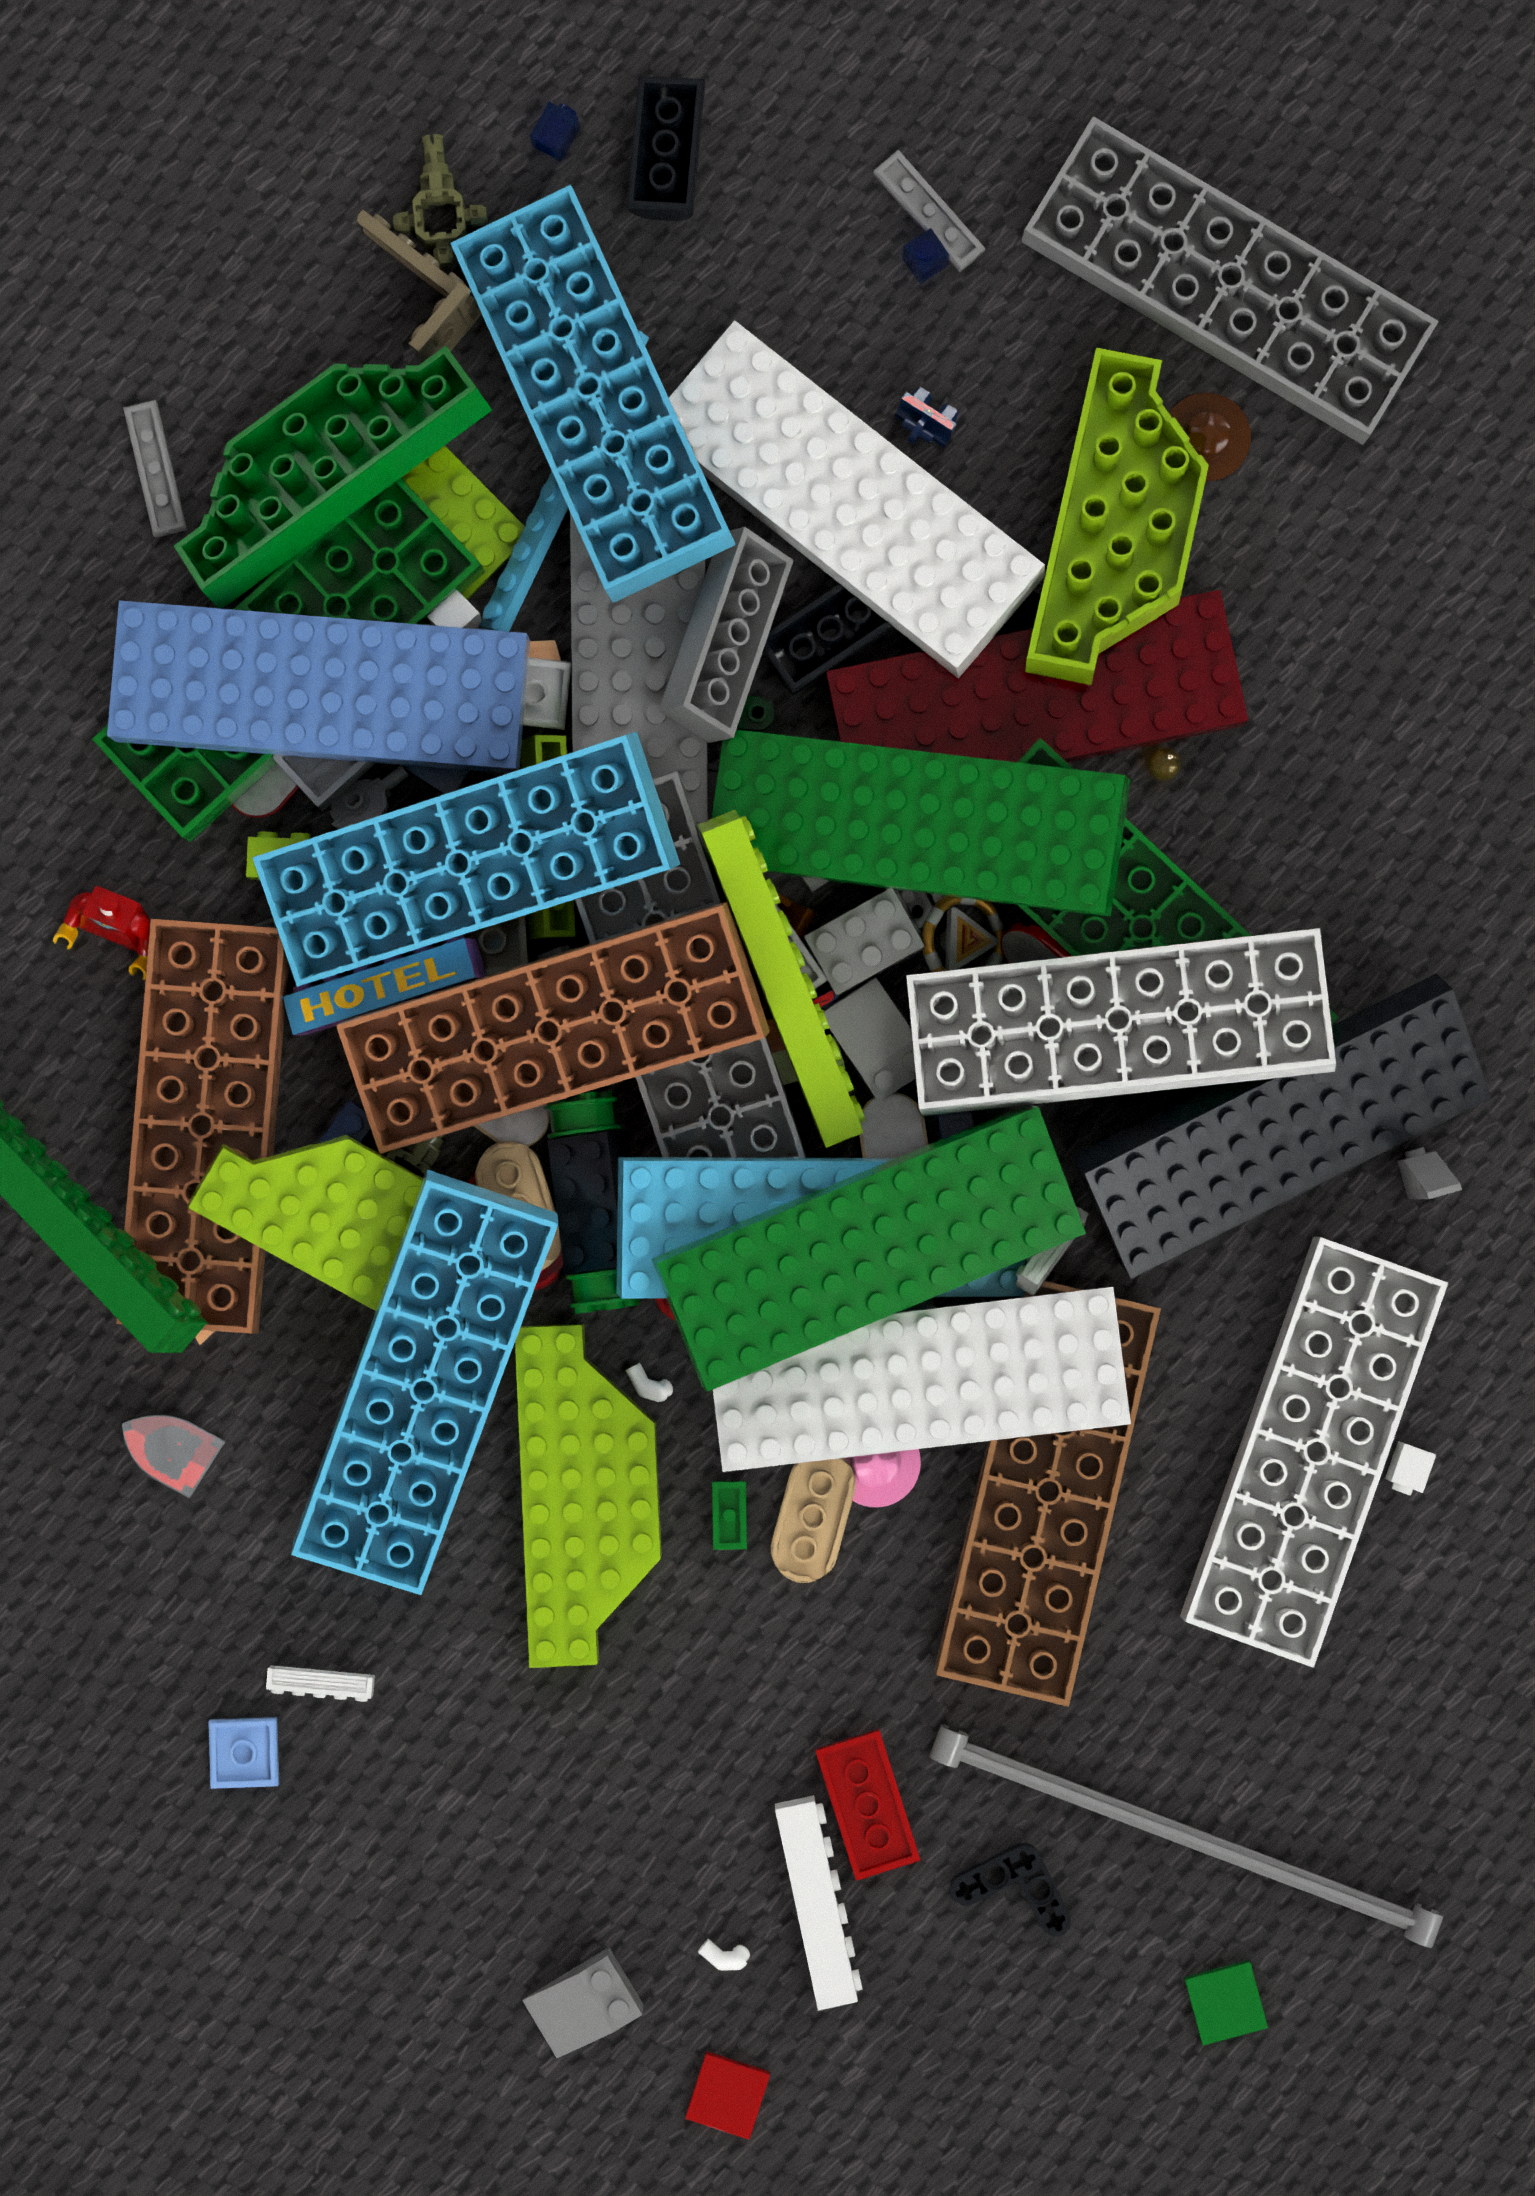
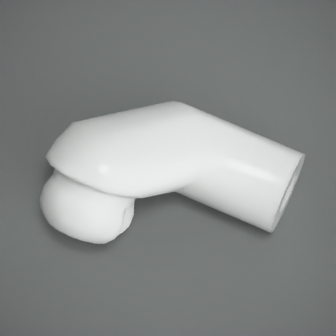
[625,1363,673,1402]
[698,1939,750,1971]

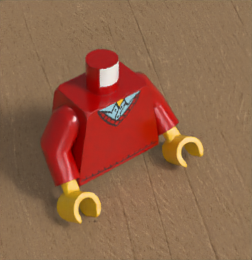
[53,886,151,980]

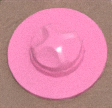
[845,1449,921,1507]

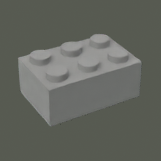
[804,888,925,995]

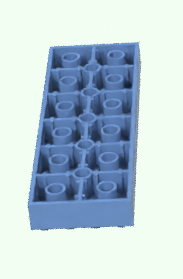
[107,600,530,773]

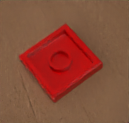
[685,2051,770,2140]

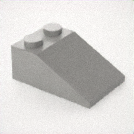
[823,977,916,1102]
[522,1947,644,2058]

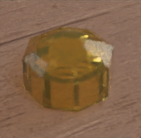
[1147,748,1181,782]

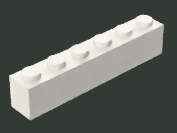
[775,1795,863,2011]

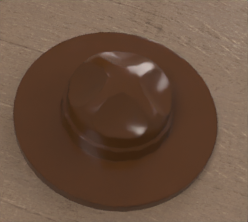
[1169,393,1251,482]

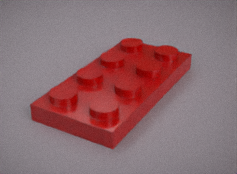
[815,1729,920,1881]

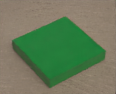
[1184,1960,1268,2046]

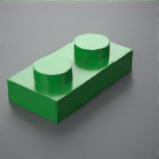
[712,1480,747,1550]

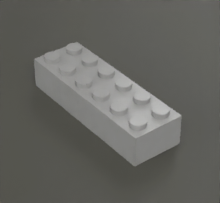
[659,527,794,743]

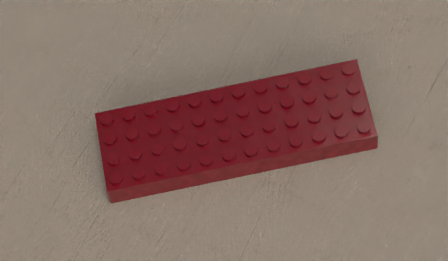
[825,590,1248,763]

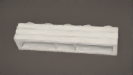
[1016,1207,1089,1296]
[266,1665,375,1702]

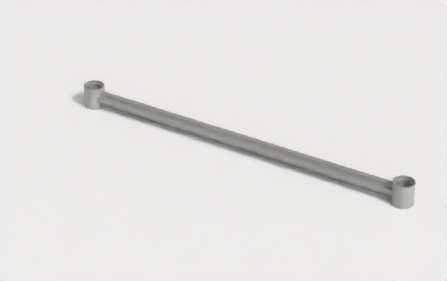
[929,1724,1444,1948]

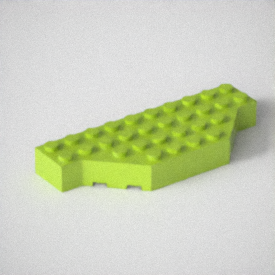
[1025,348,1209,685]
[188,1135,424,1311]
[515,1324,662,1668]

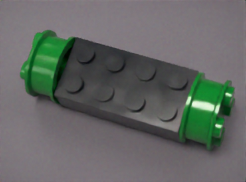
[543,1091,640,1314]

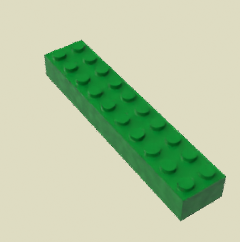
[0,1100,208,1353]

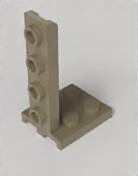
[357,210,482,363]

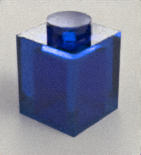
[530,101,580,162]
[902,228,950,284]

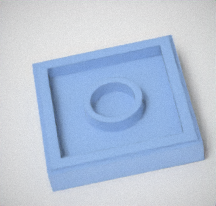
[208,1717,279,1789]

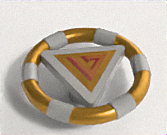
[922,896,1005,972]

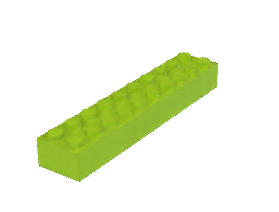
[697,810,866,1148]

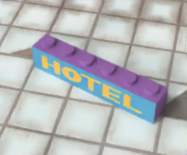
[282,935,486,1035]

